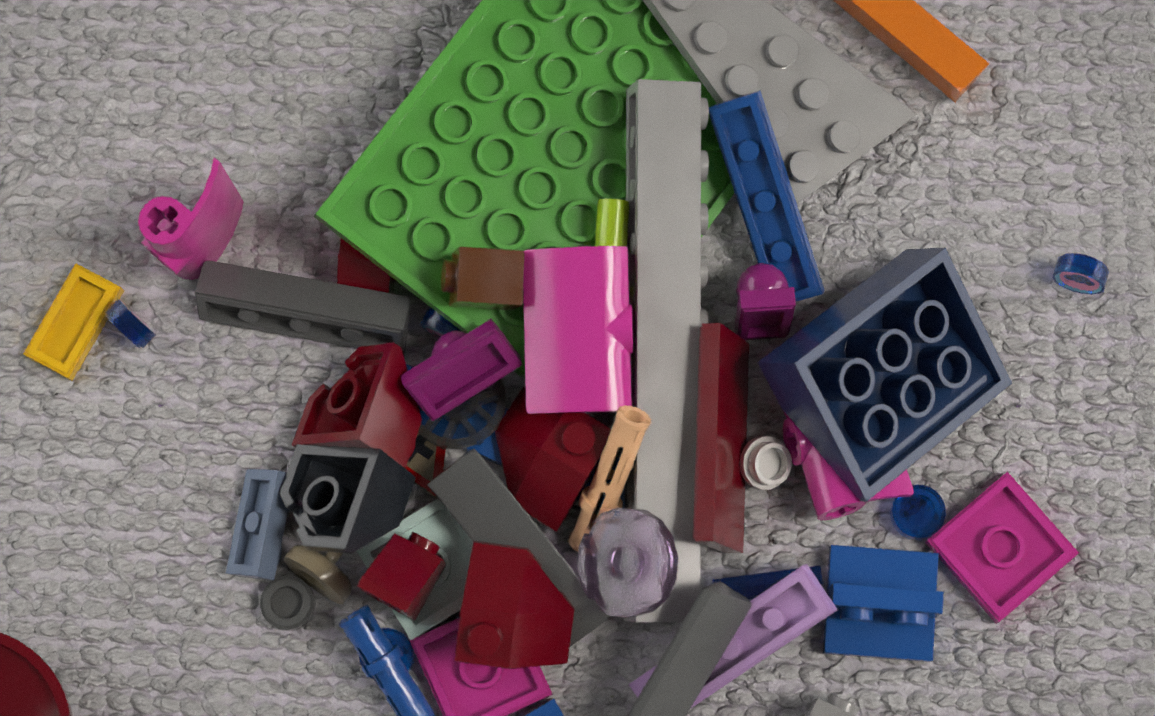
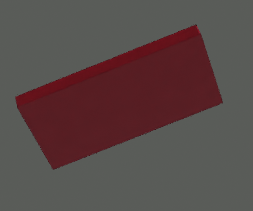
[693,323,749,553]

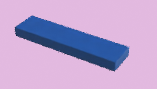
[709,90,825,302]

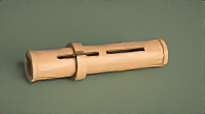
[568,406,651,556]

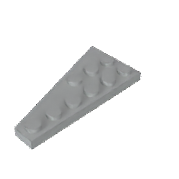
[643,0,917,204]

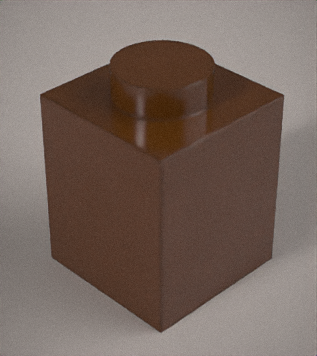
[441,247,525,311]

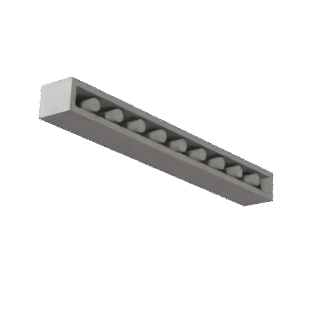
[624,79,709,622]

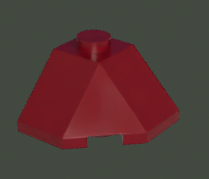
[292,342,422,468]
[495,387,611,533]
[454,541,575,669]

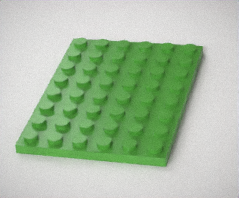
[314,0,735,380]

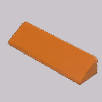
[833,0,990,103]

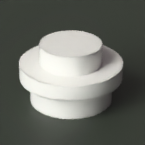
[740,436,792,490]

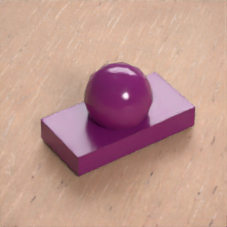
[735,263,796,340]
[401,318,523,422]

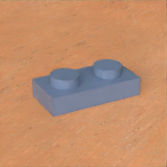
[226,469,289,580]

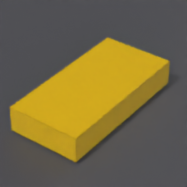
[23,263,124,381]

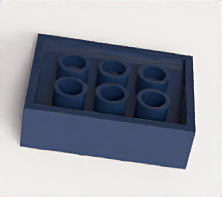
[757,247,1012,502]

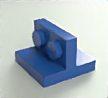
[823,545,944,662]

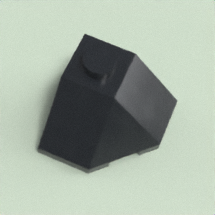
[280,444,416,554]

